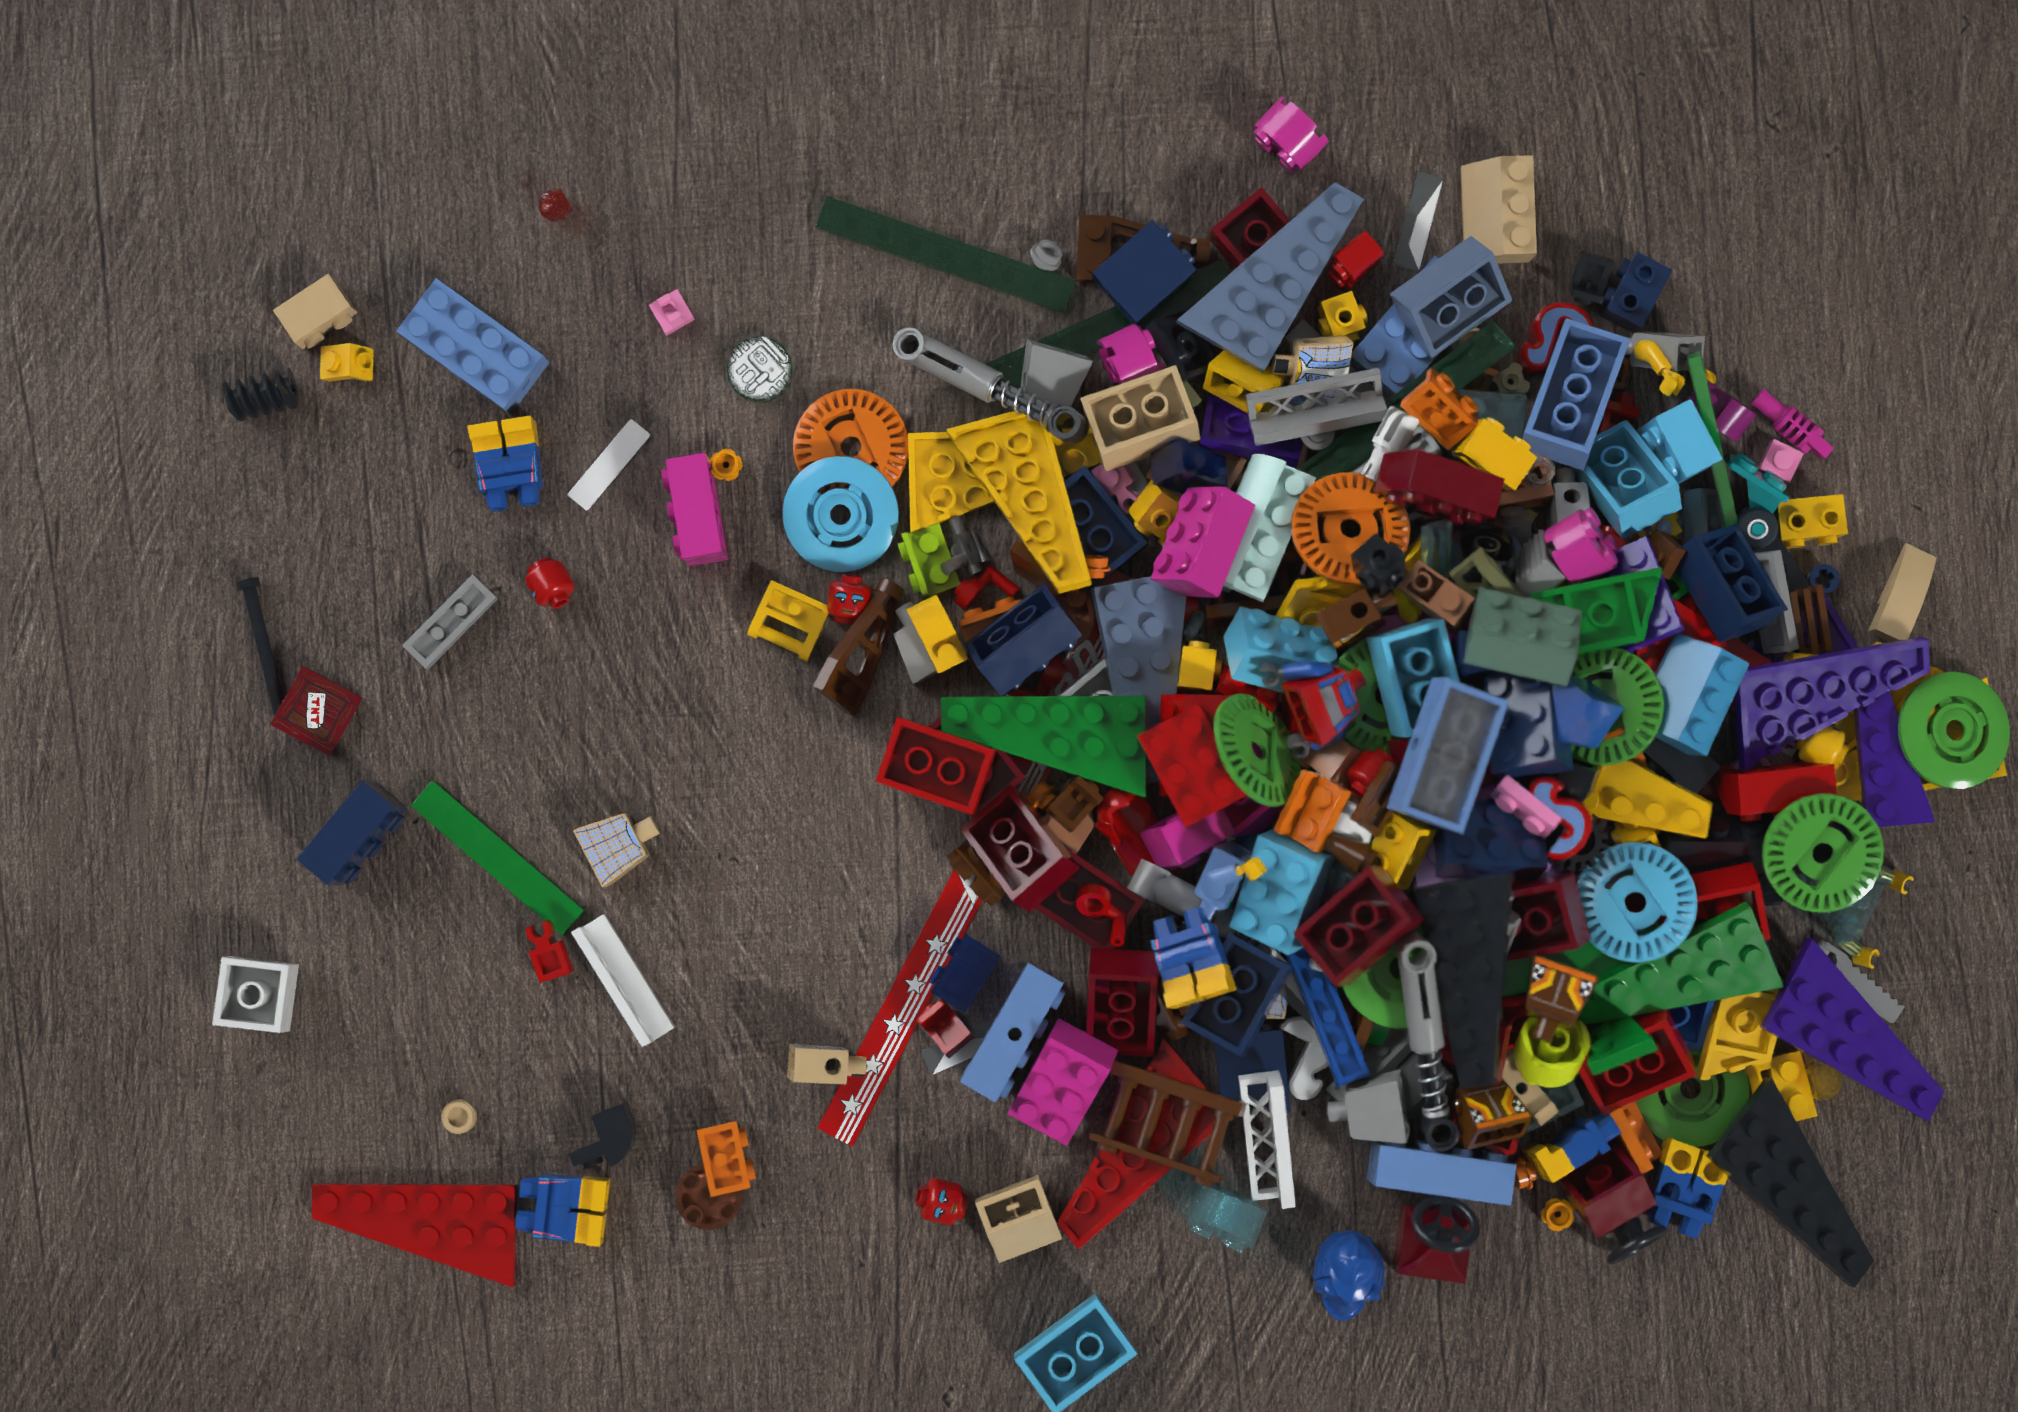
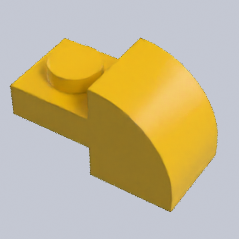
[906,595,968,674]

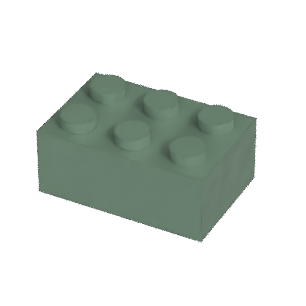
[1463,587,1582,686]

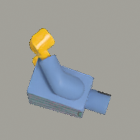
[1194,841,1267,922]

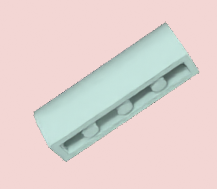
[1222,454,1316,602]

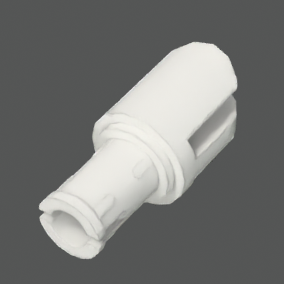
[1361,406,1420,482]

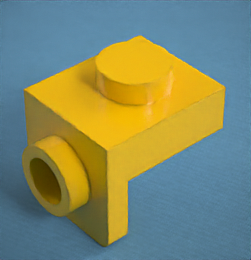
[320,343,374,381]

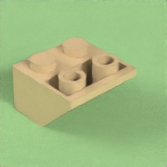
[975,1175,1062,1263]

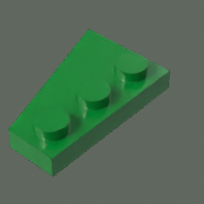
[1586,1016,1658,1075]

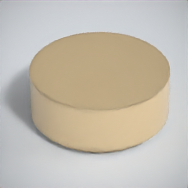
[441,1099,477,1134]

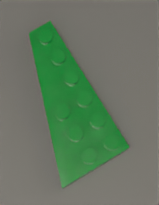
[941,695,1146,798]
[1576,902,1784,1025]

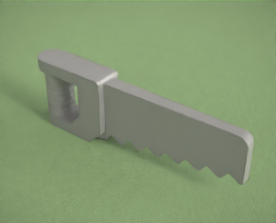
[1818,939,1905,1023]

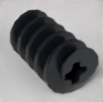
[222,367,299,422]

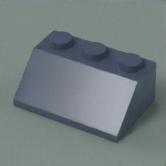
[1390,236,1512,358]

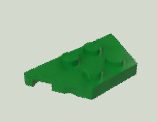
[1529,567,1662,655]

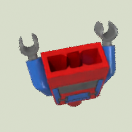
[1260,661,1366,759]

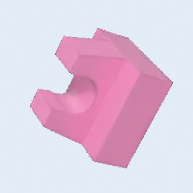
[649,289,695,336]

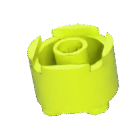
[1513,1017,1590,1088]

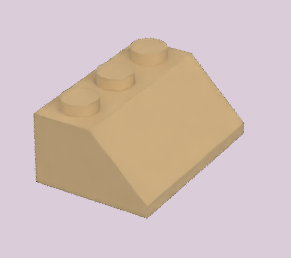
[1460,155,1537,263]
[1080,365,1200,472]

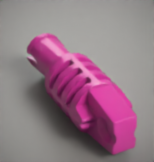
[1750,388,1834,459]

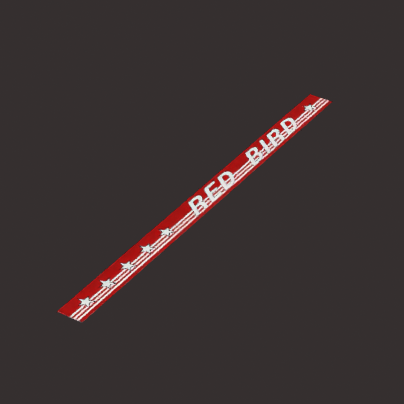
[817,571,1134,1147]

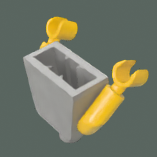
[1624,332,1716,396]

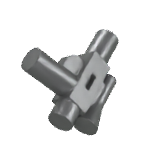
[940,516,991,577]

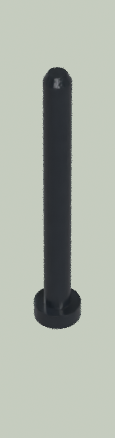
[236,577,284,716]

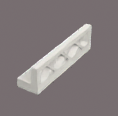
[571,914,675,1047]
[1238,1070,1296,1209]

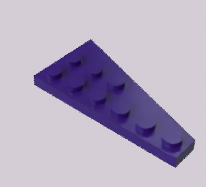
[1735,637,1930,770]
[1760,938,1944,1121]

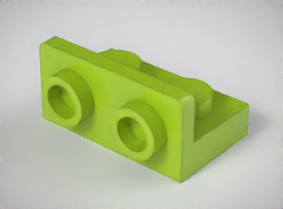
[897,523,960,599]

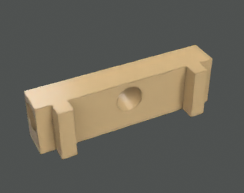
[1502,1048,1559,1126]

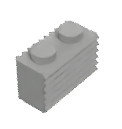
[1514,530,1567,598]

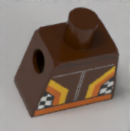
[1316,588,1398,652]
[1524,955,1599,1044]
[1450,1076,1533,1150]

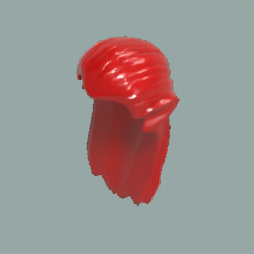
[1094,787,1185,877]

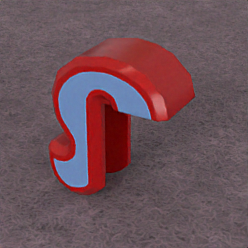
[1517,302,1594,375]
[1528,775,1593,860]

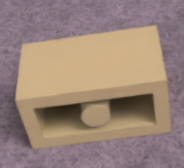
[273,274,357,349]

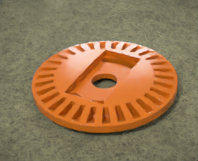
[793,389,908,494]
[1291,472,1410,585]

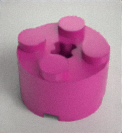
[1253,96,1329,175]
[1097,324,1165,384]
[1544,508,1620,584]

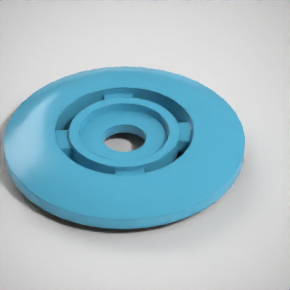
[783,456,899,572]
[1577,842,1697,963]

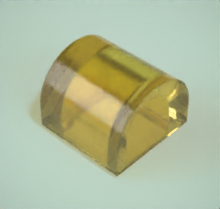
[1804,1063,1842,1101]

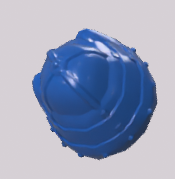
[1312,1230,1386,1321]

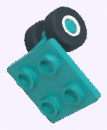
[1725,452,1790,548]

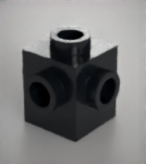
[1351,533,1406,596]

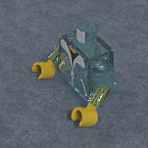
[1826,866,1914,969]

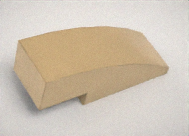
[1868,543,1937,642]

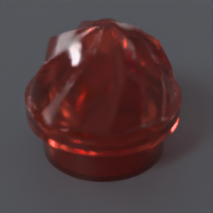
[539,188,573,221]

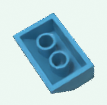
[1655,633,1749,756]

